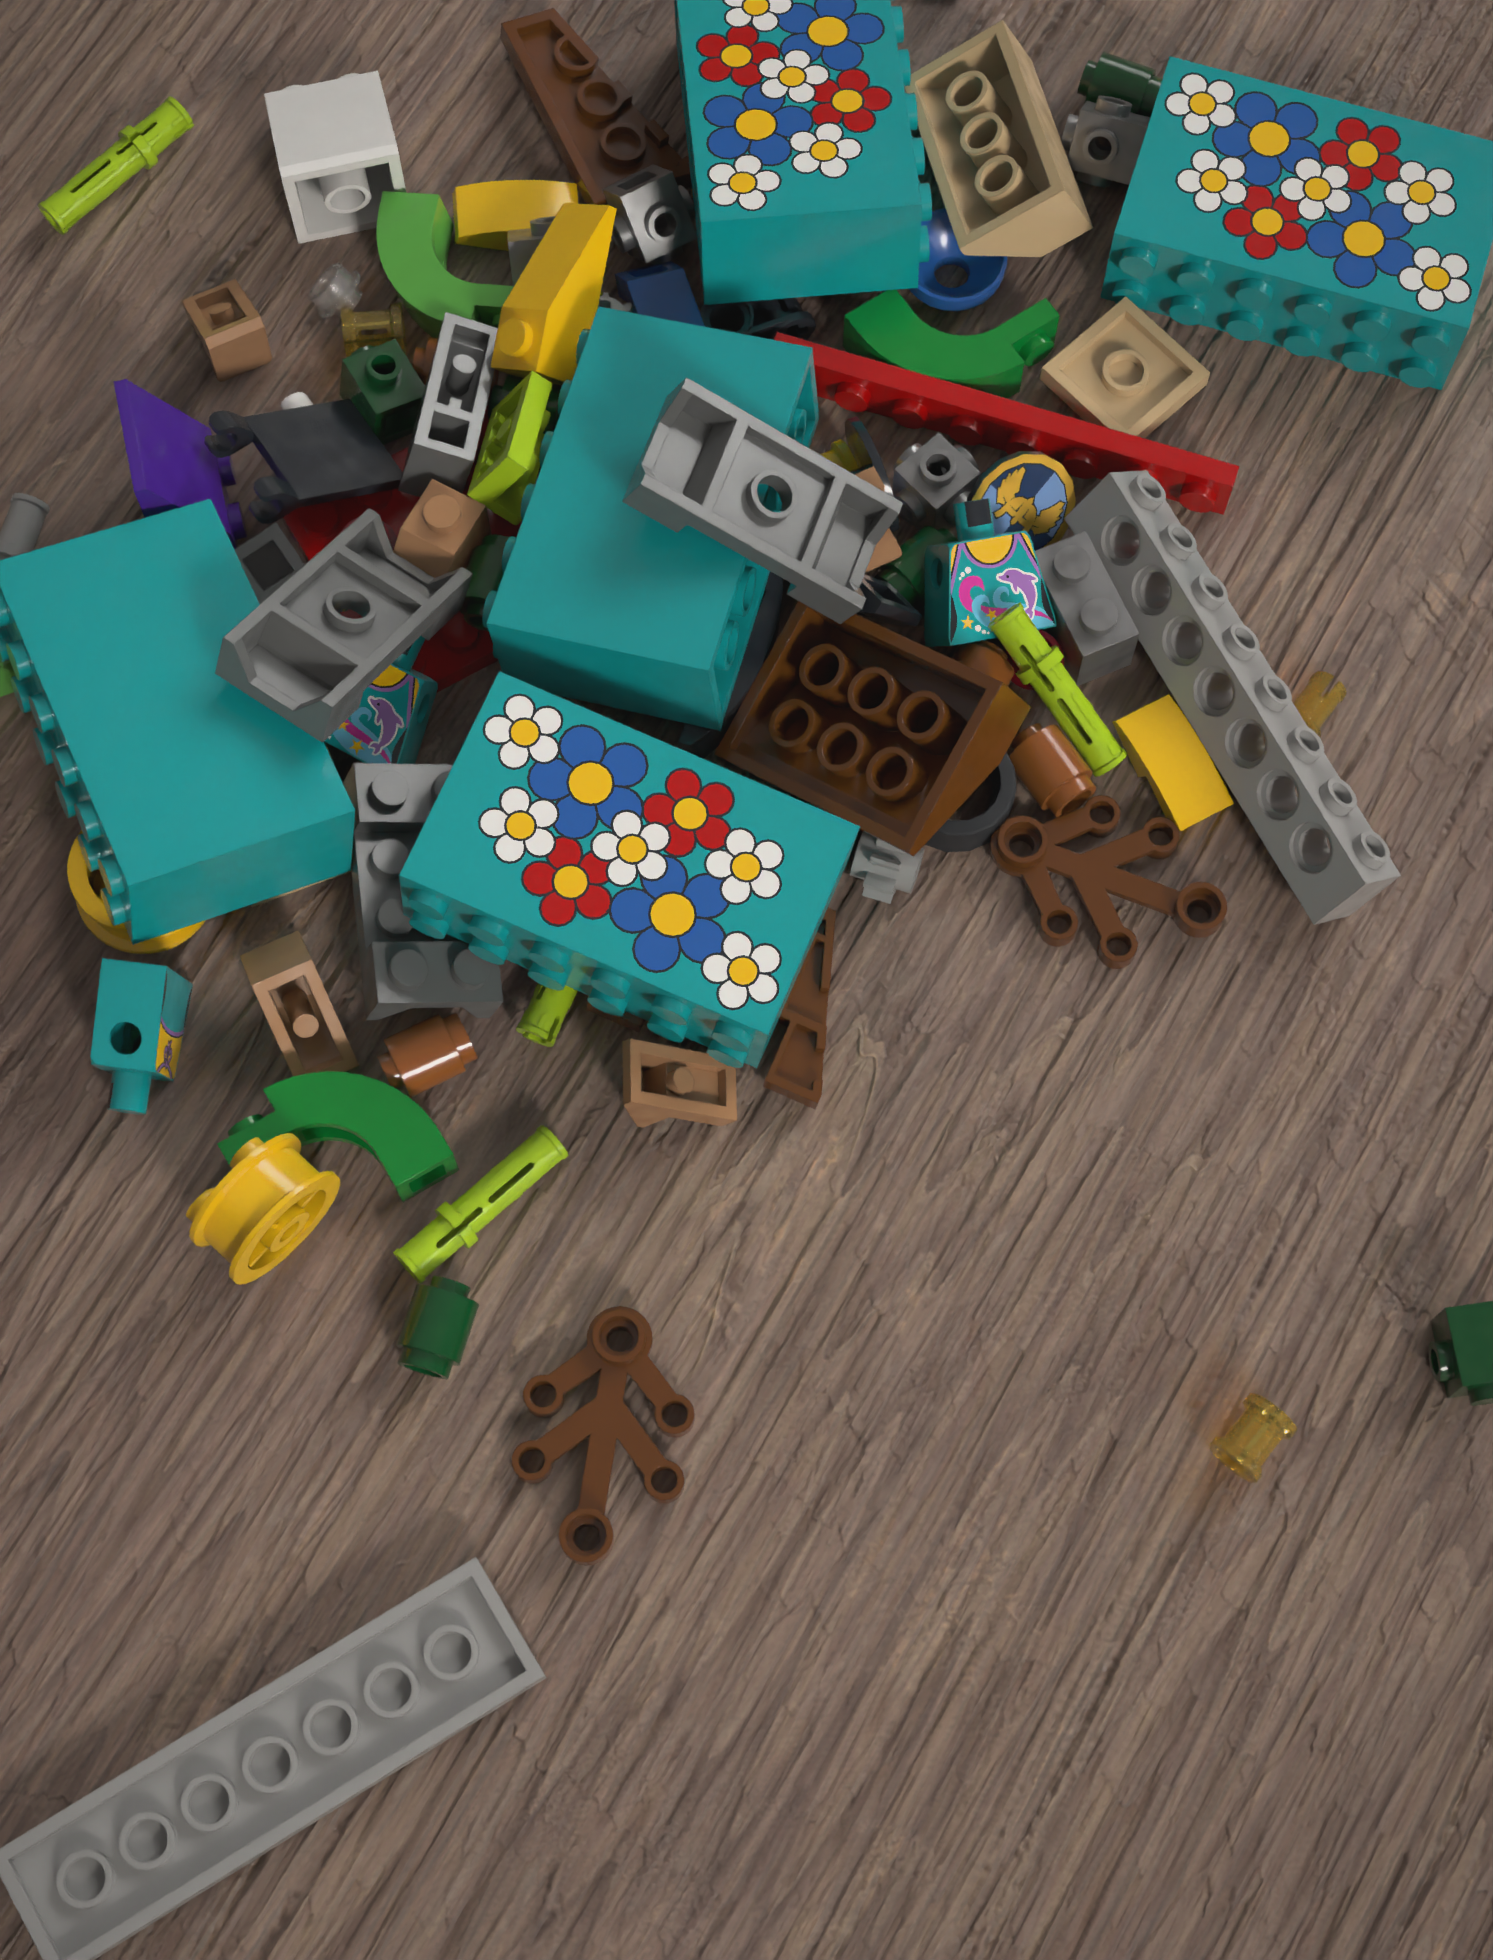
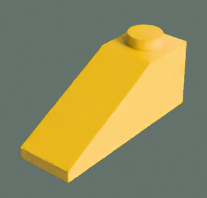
[491,203,617,385]

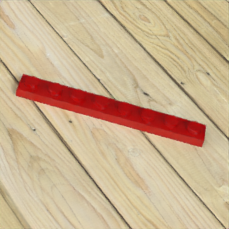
[774,332,1239,515]

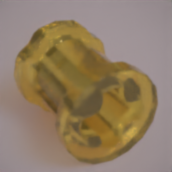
[341,302,407,357]
[1209,1393,1298,1484]

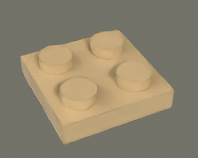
[1040,296,1210,438]

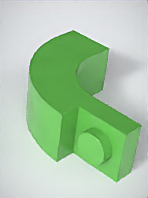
[376,191,514,338]

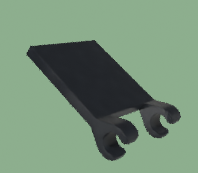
[204,398,402,524]

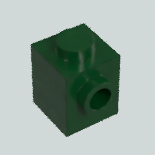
[339,339,425,445]
[1428,1301,1493,1406]

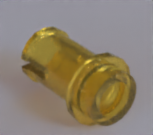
[1293,671,1347,737]

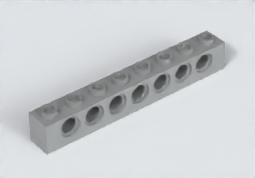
[1064,470,1401,925]

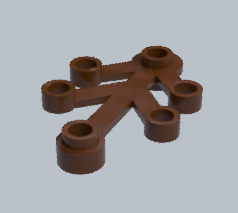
[990,795,1227,969]
[512,1306,695,1566]

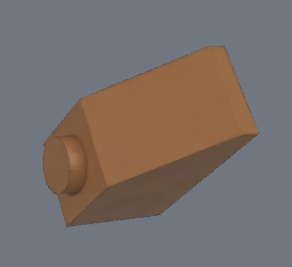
[393,479,492,578]
[240,930,359,1076]

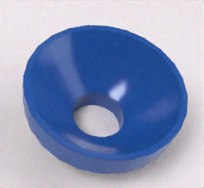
[909,208,1008,311]

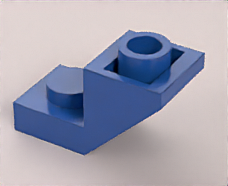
[615,261,705,327]

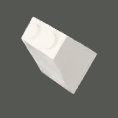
[264,71,407,244]

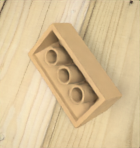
[905,20,1093,257]

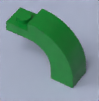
[843,290,1060,398]
[217,1071,459,1203]

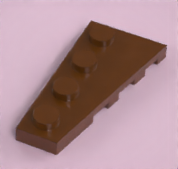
[500,8,691,205]

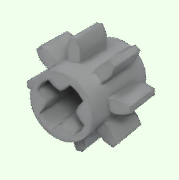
[850,831,925,904]

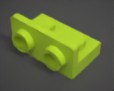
[467,370,552,525]

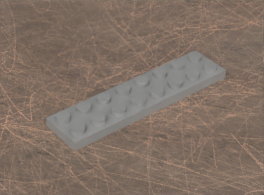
[0,1557,547,1960]

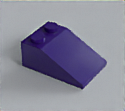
[114,379,247,550]

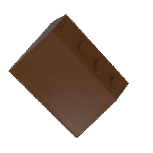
[714,601,1031,857]

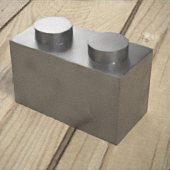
[1035,531,1139,686]

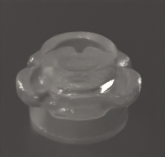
[308,263,363,319]

